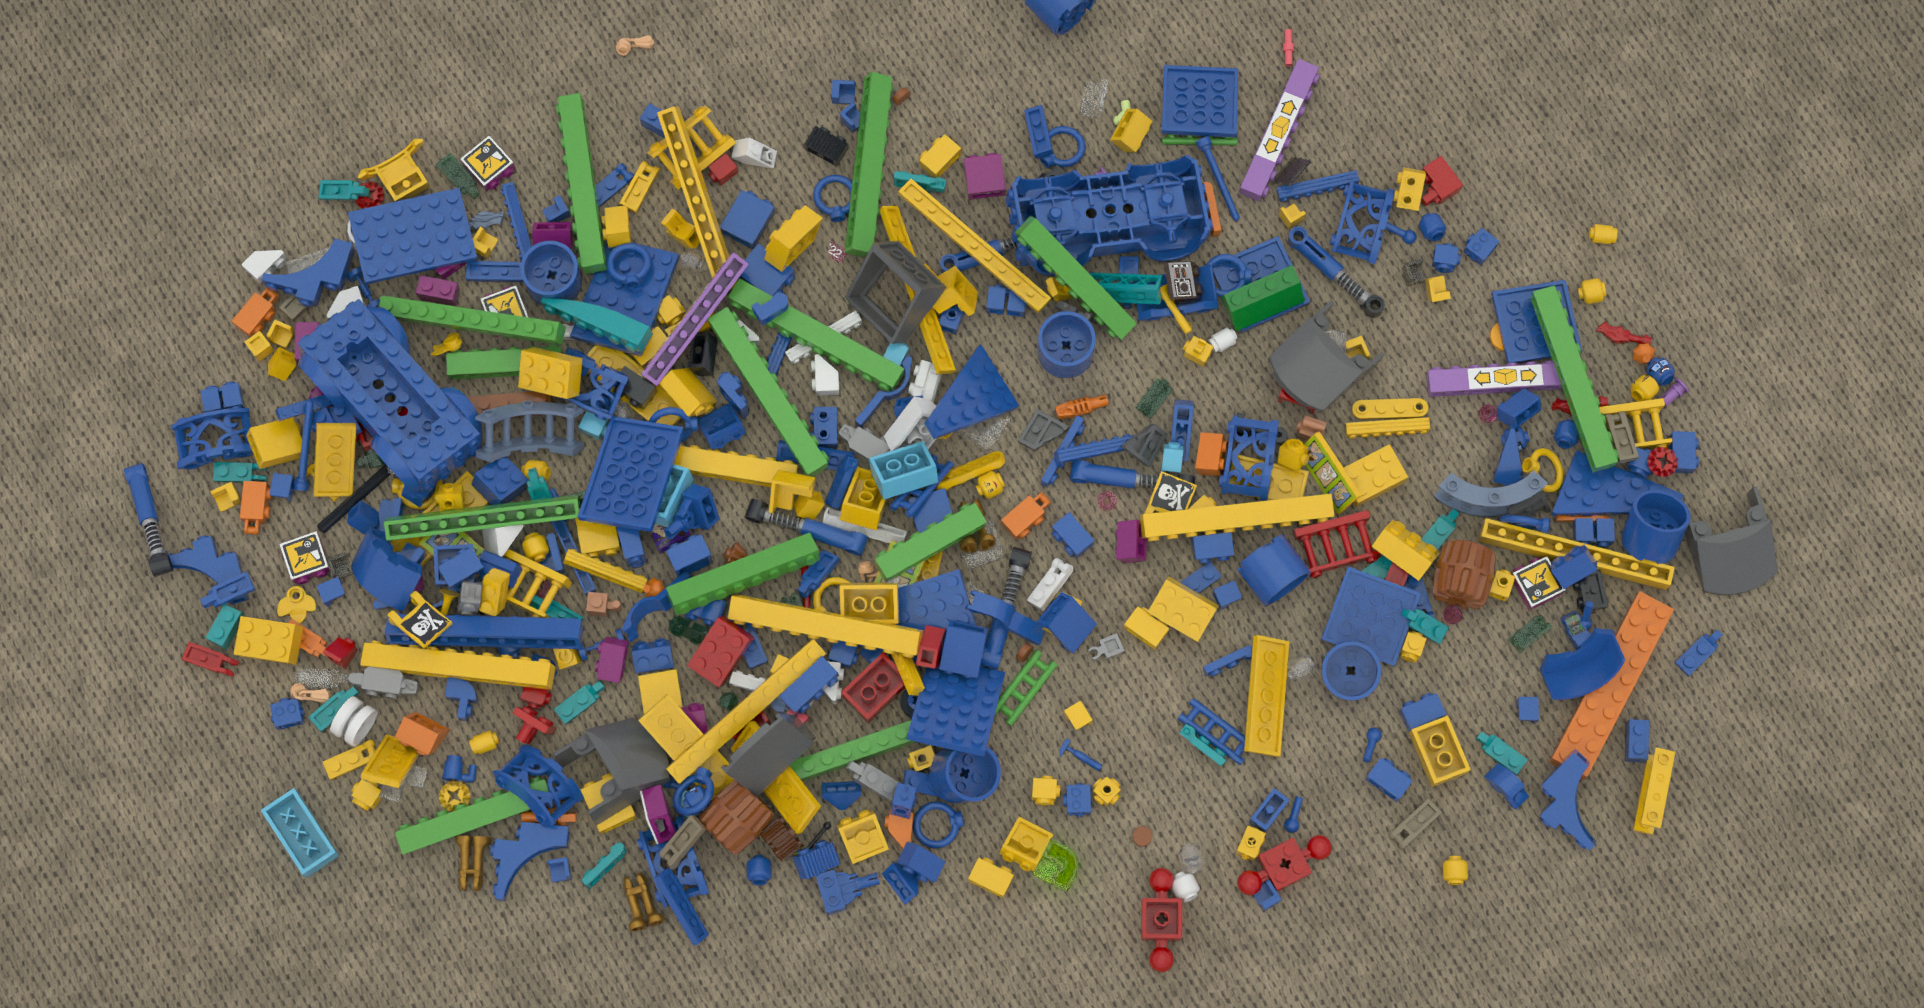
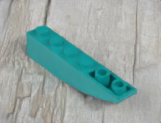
[541,298,653,353]

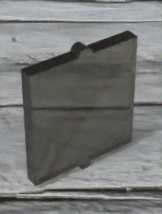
[1272,157,1311,187]

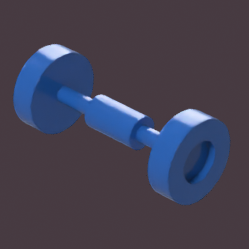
[347,267,380,307]
[578,628,625,661]

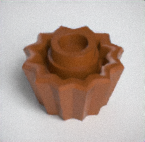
[723,542,747,565]

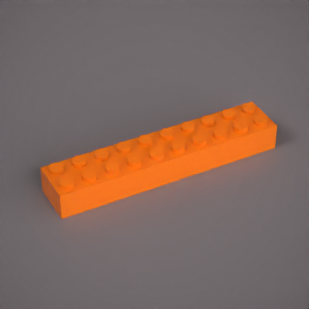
[1549,591,1674,781]

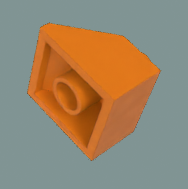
[395,712,450,756]

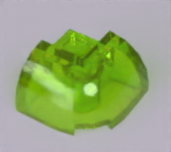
[1033,838,1079,892]

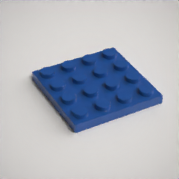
[1162,65,1238,137]
[1212,236,1310,333]
[1491,280,1582,364]
[1321,567,1421,666]
[896,569,977,664]

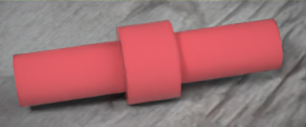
[1283,29,1294,66]

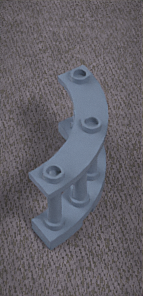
[475,400,584,463]
[1433,470,1548,517]

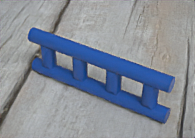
[889,454,954,518]
[1178,698,1245,765]

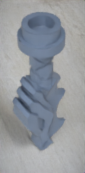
[468,211,504,231]

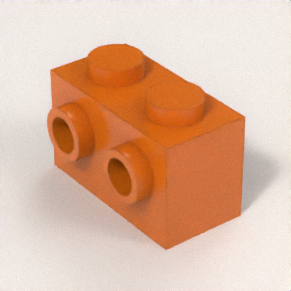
[1195,432,1229,476]

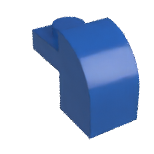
[445,677,478,721]
[1484,763,1529,810]

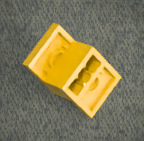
[924,263,978,316]

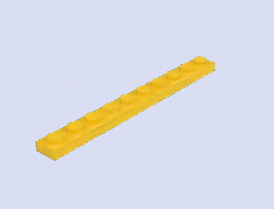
[898,179,1051,313]
[879,206,956,374]
[666,639,826,784]

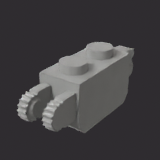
[838,424,890,463]
[457,581,482,616]
[348,666,419,700]
[846,761,899,802]

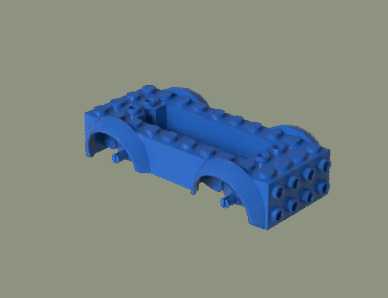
[1006,155,1213,276]
[298,299,483,494]

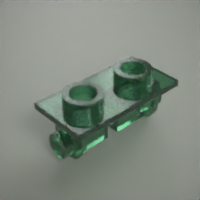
[1136,378,1173,419]
[668,615,709,645]

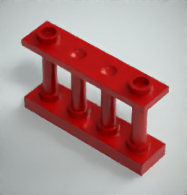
[1293,510,1381,578]

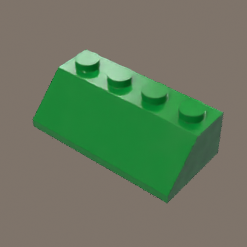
[1220,265,1304,332]

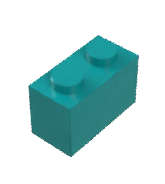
[205,604,246,650]

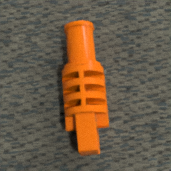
[1055,394,1109,419]
[521,808,577,826]

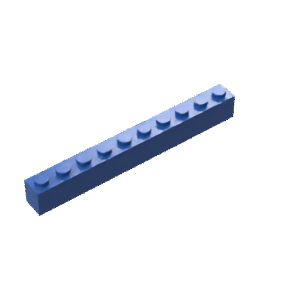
[385,613,583,649]

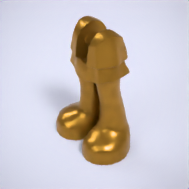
[959,499,996,553]
[455,836,492,891]
[623,872,665,932]

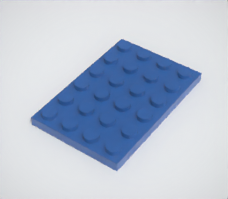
[348,188,477,285]
[570,242,680,357]
[578,416,685,532]
[907,659,1005,757]

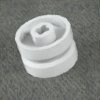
[330,696,378,747]

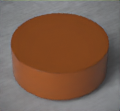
[892,88,911,105]
[1016,643,1034,663]
[1132,826,1152,847]

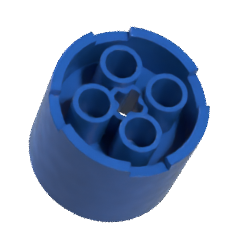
[1025,0,1095,35]
[520,241,582,306]
[1037,311,1096,378]
[1622,490,1691,564]
[1237,534,1311,607]
[1321,641,1381,700]
[929,747,1001,804]

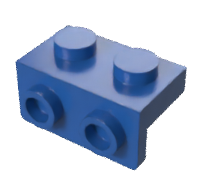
[632,638,674,673]

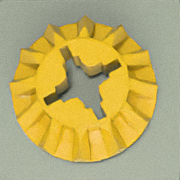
[439,780,470,812]

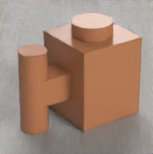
[1296,415,1327,440]
[586,592,622,617]

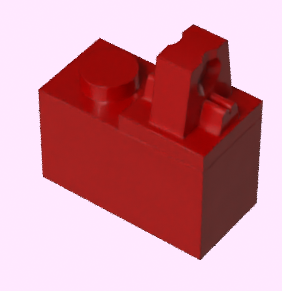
[1421,156,1463,206]

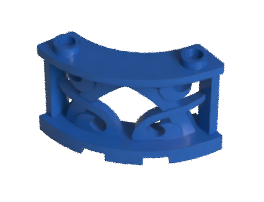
[1330,179,1395,264]
[558,347,629,420]
[171,406,253,470]
[1219,415,1279,501]
[492,744,584,826]
[637,815,709,908]

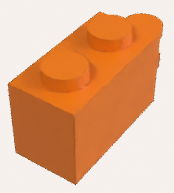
[232,288,280,337]
[240,481,272,535]
[1001,492,1051,540]

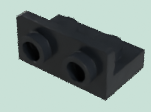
[1572,569,1608,614]

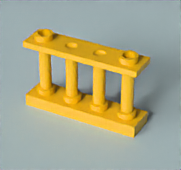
[647,106,736,190]
[1599,398,1672,449]
[482,549,572,618]
[1633,747,1675,835]

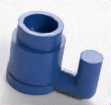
[442,755,477,783]

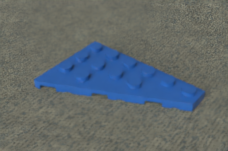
[924,345,1019,439]
[1551,450,1684,517]

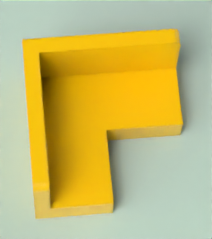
[769,470,815,513]

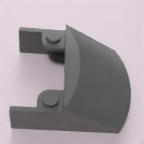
[1268,301,1384,414]
[1685,486,1778,595]
[721,713,816,797]
[553,718,671,825]

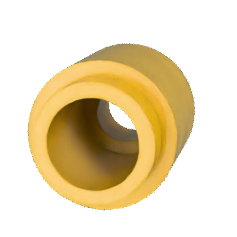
[1589,224,1618,244]
[469,730,500,755]

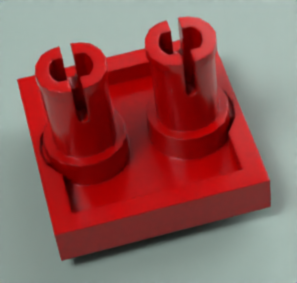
[512,706,557,744]

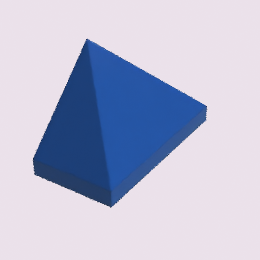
[822,781,861,810]
[882,862,918,905]

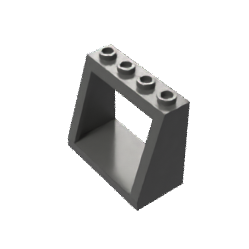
[845,241,946,344]

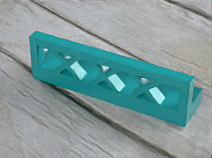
[1090,272,1164,304]

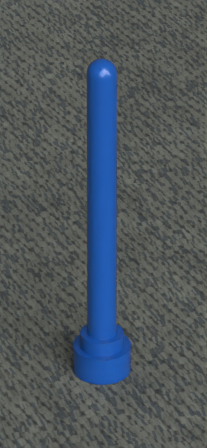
[1195,136,1240,221]
[293,400,314,491]

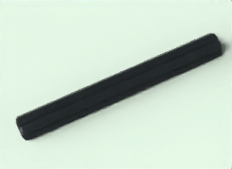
[317,464,393,533]

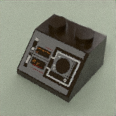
[1164,261,1204,305]

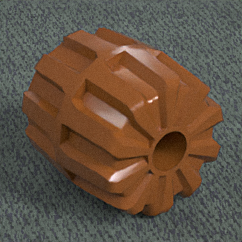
[1432,540,1496,610]
[698,780,774,855]

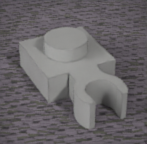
[1088,633,1125,661]

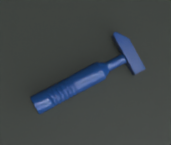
[1060,738,1103,772]

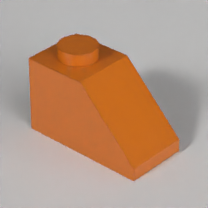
[885,811,914,850]

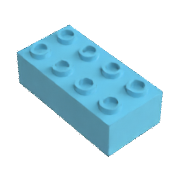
[261,788,340,878]

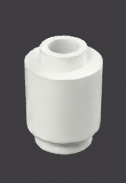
[1208,327,1238,353]

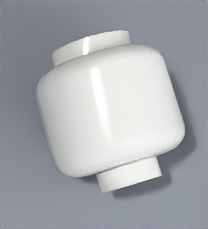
[1172,872,1200,903]

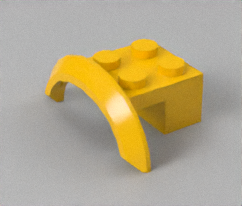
[358,139,430,202]

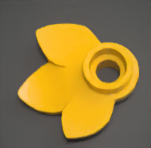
[431,332,462,356]
[277,586,316,624]

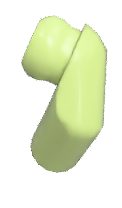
[1113,100,1131,126]

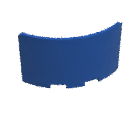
[1133,265,1219,321]
[351,526,422,611]
[1540,628,1625,700]

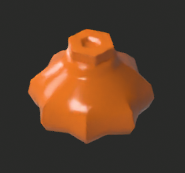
[1632,343,1655,365]
[644,577,665,598]

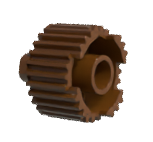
[760,816,804,862]

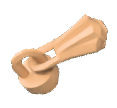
[616,35,654,56]
[858,561,878,582]
[290,683,331,704]

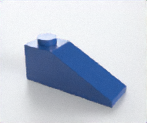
[1171,399,1194,462]
[1493,424,1524,486]

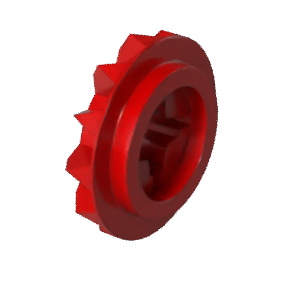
[355,180,384,209]
[1647,447,1678,477]

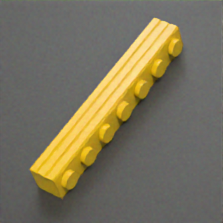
[1345,417,1430,439]
[563,549,647,593]
[892,624,925,696]

